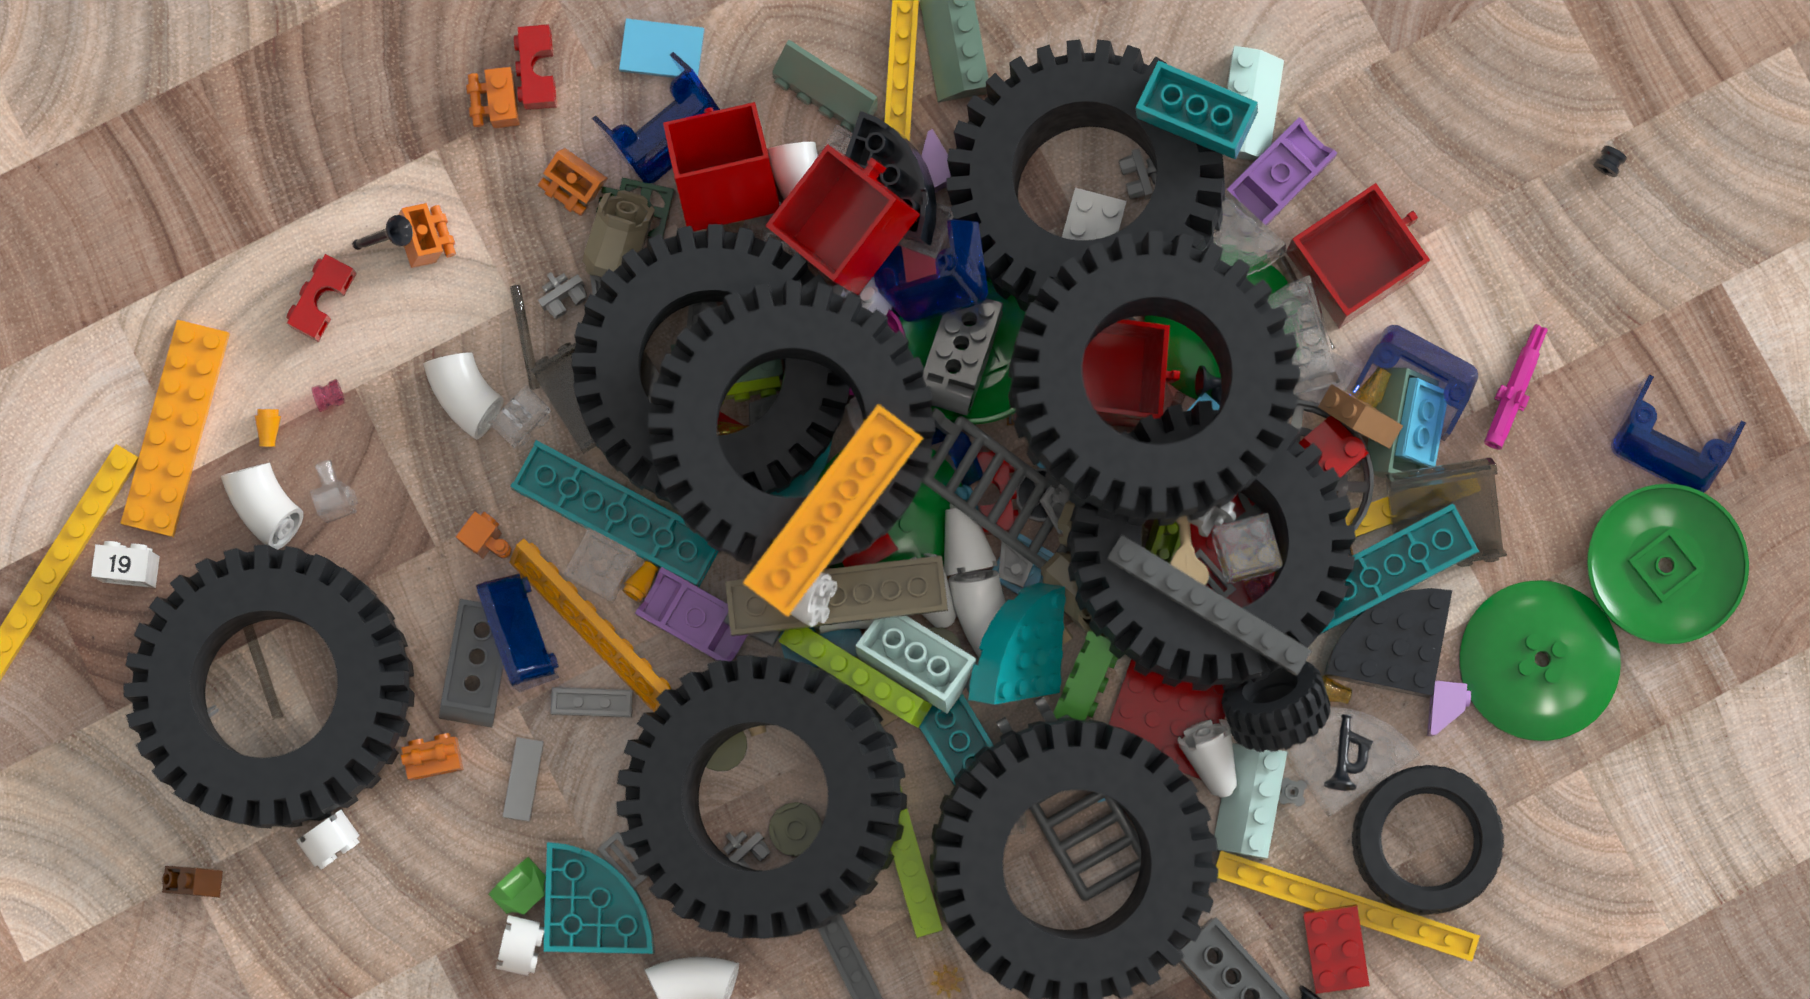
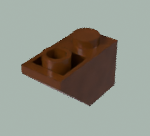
[162,866,223,898]

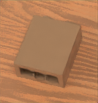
[1318,384,1403,449]

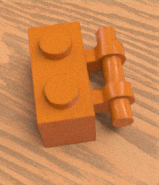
[466,67,520,128]
[538,148,608,216]
[398,203,456,268]
[456,511,512,559]
[401,733,464,781]

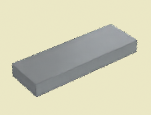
[551,687,633,718]
[503,737,544,822]

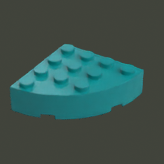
[968,582,1066,705]
[544,842,655,954]

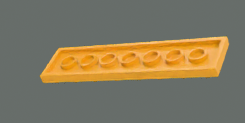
[120,320,230,538]
[743,404,923,617]
[509,538,671,712]

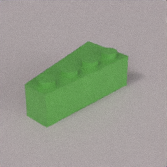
[1053,631,1118,721]

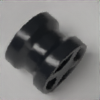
[1593,145,1627,177]

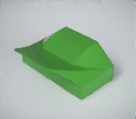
[488,857,546,915]

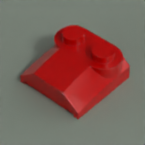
[1299,416,1369,479]

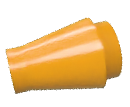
[254,409,281,447]
[622,561,658,602]

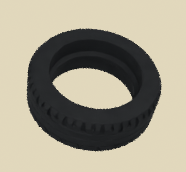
[1352,765,1504,915]

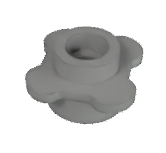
[1279,778,1307,807]

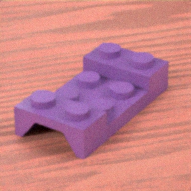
[1225,117,1337,231]
[635,567,748,661]

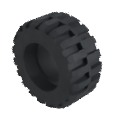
[1222,661,1331,752]

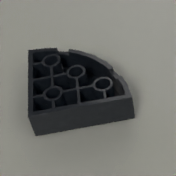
[845,111,937,246]
[1323,588,1453,698]

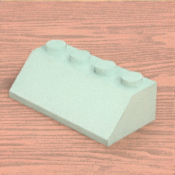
[1223,46,1284,161]
[855,616,976,713]
[1214,743,1287,860]

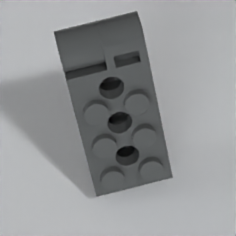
[923,289,1003,416]
[439,599,514,728]
[1179,917,1290,999]

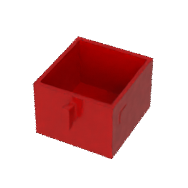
[663,102,780,232]
[765,144,920,295]
[1285,183,1430,329]
[1082,319,1180,428]

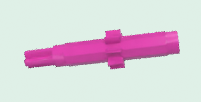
[1484,324,1548,450]

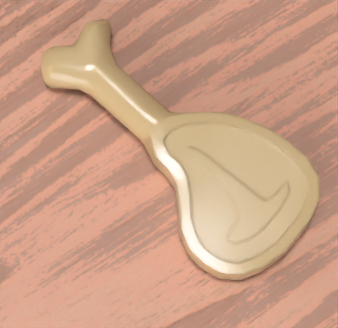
[1170,516,1209,585]

